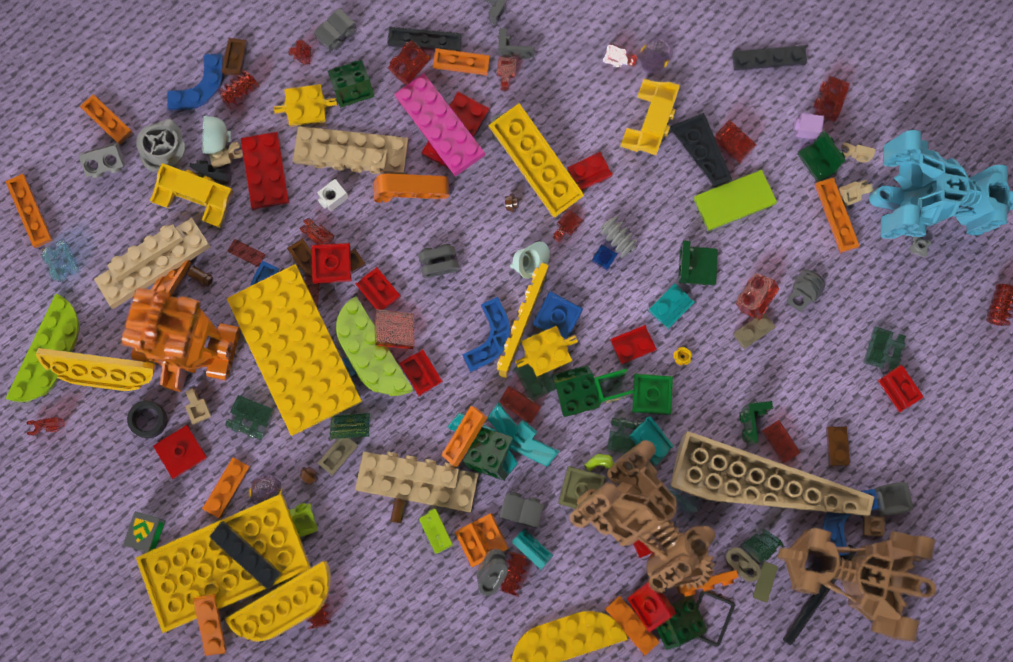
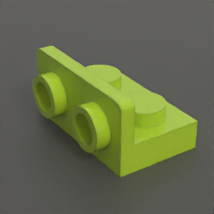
[289,503,318,537]
[419,509,453,554]

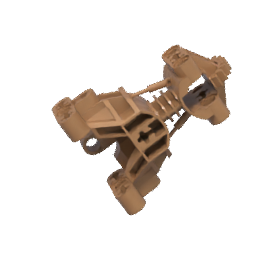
[570,441,716,592]
[777,528,936,642]

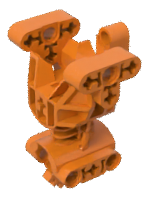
[122,287,241,392]

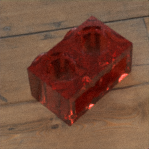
[387,40,432,85]
[813,76,850,122]
[715,120,757,164]
[736,272,779,320]

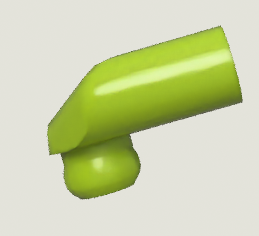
[584,454,614,472]

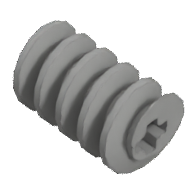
[599,216,638,259]

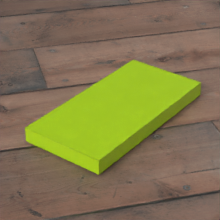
[693,170,777,231]

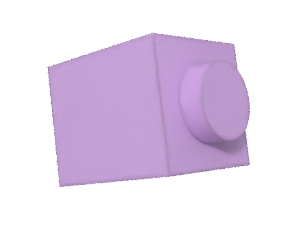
[793,113,824,140]

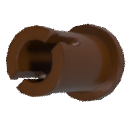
[188,266,213,287]
[390,498,407,524]

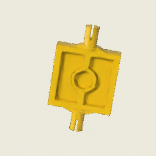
[273,84,337,126]
[515,326,578,377]

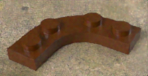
[287,238,366,277]

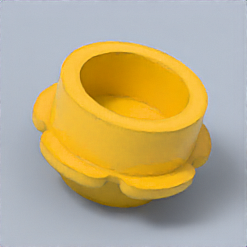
[673,347,692,366]

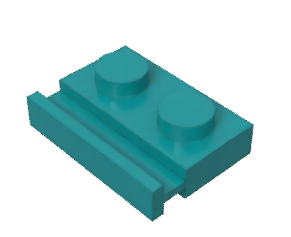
[648,283,695,329]
[629,417,674,465]
[512,528,553,569]

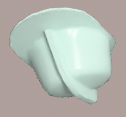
[510,241,550,279]

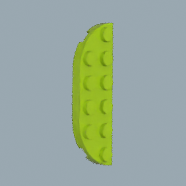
[5,293,80,402]
[336,296,413,396]

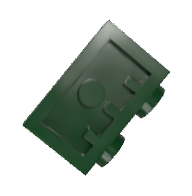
[328,60,375,108]
[798,131,846,182]
[678,241,718,286]
[551,365,600,417]
[739,401,773,447]
[463,427,513,481]
[657,595,708,651]

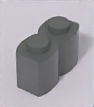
[313,8,356,52]
[499,491,544,528]

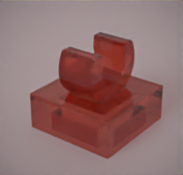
[289,40,311,65]

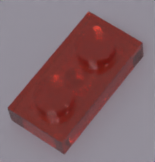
[498,385,542,424]
[762,420,801,464]

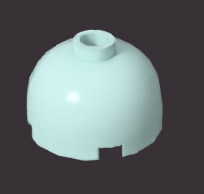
[202,116,231,154]

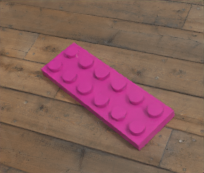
[394,74,486,177]

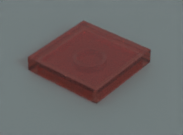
[375,309,415,349]

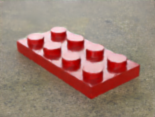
[421,92,490,169]
[241,132,289,210]

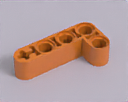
[373,173,450,203]

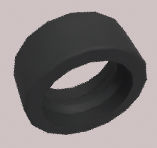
[127,400,168,439]

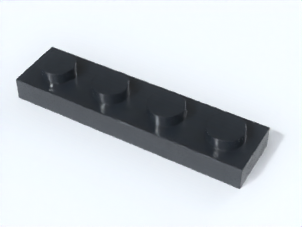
[387,27,462,52]
[732,45,807,71]
[209,521,282,590]

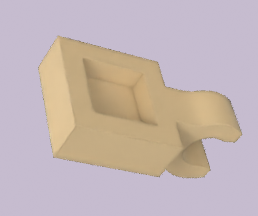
[209,142,243,169]
[841,143,876,163]
[839,180,873,207]
[185,388,212,424]

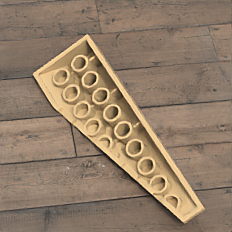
[670,431,874,516]

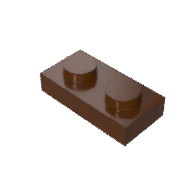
[222,37,248,77]
[826,426,850,466]

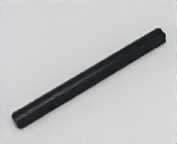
[783,544,856,645]

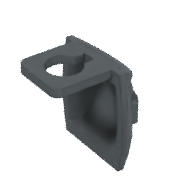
[787,269,826,311]
[874,483,914,515]

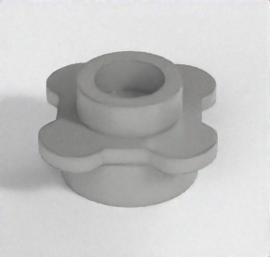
[909,237,931,257]

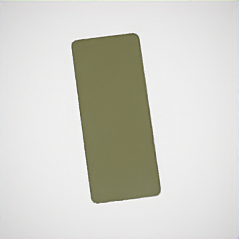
[753,561,778,603]

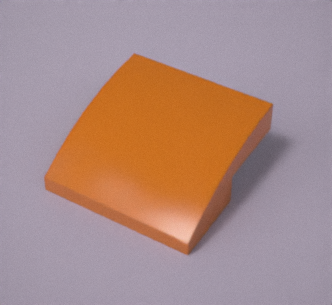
[455,513,509,567]

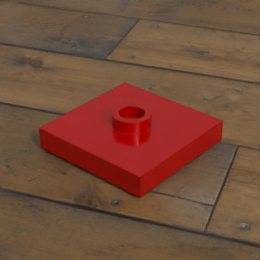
[311,243,352,284]
[153,425,208,479]
[627,581,677,632]

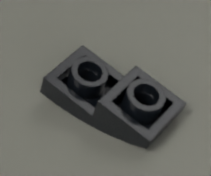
[189,160,232,182]

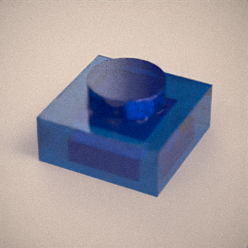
[592,244,618,271]

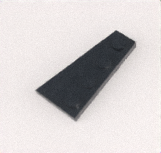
[670,113,732,188]

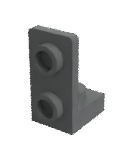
[484,0,507,26]
[498,28,535,59]

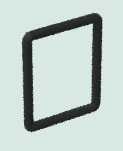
[696,590,735,647]

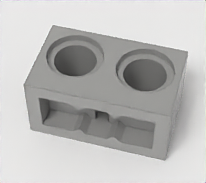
[78,143,125,178]

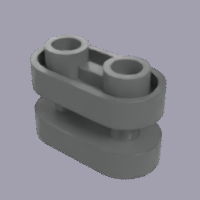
[418,244,460,278]
[476,549,508,596]

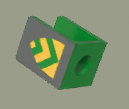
[594,368,634,406]
[123,511,166,552]

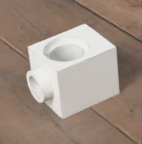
[317,179,349,211]

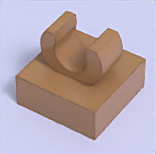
[863,515,885,537]

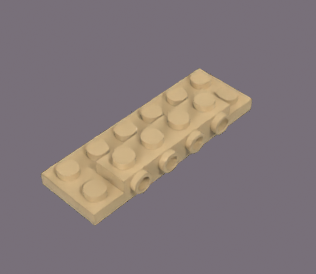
[293,126,409,174]
[94,217,211,309]
[355,452,478,513]

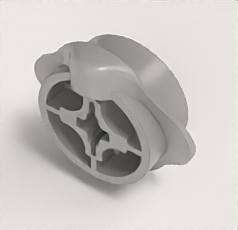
[137,119,185,172]

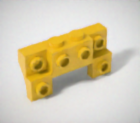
[620,79,680,155]
[150,163,234,228]

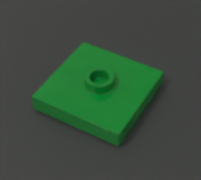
[632,374,673,415]

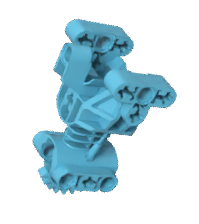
[869,130,1013,239]

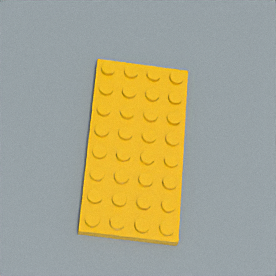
[226,264,362,436]
[136,494,311,633]

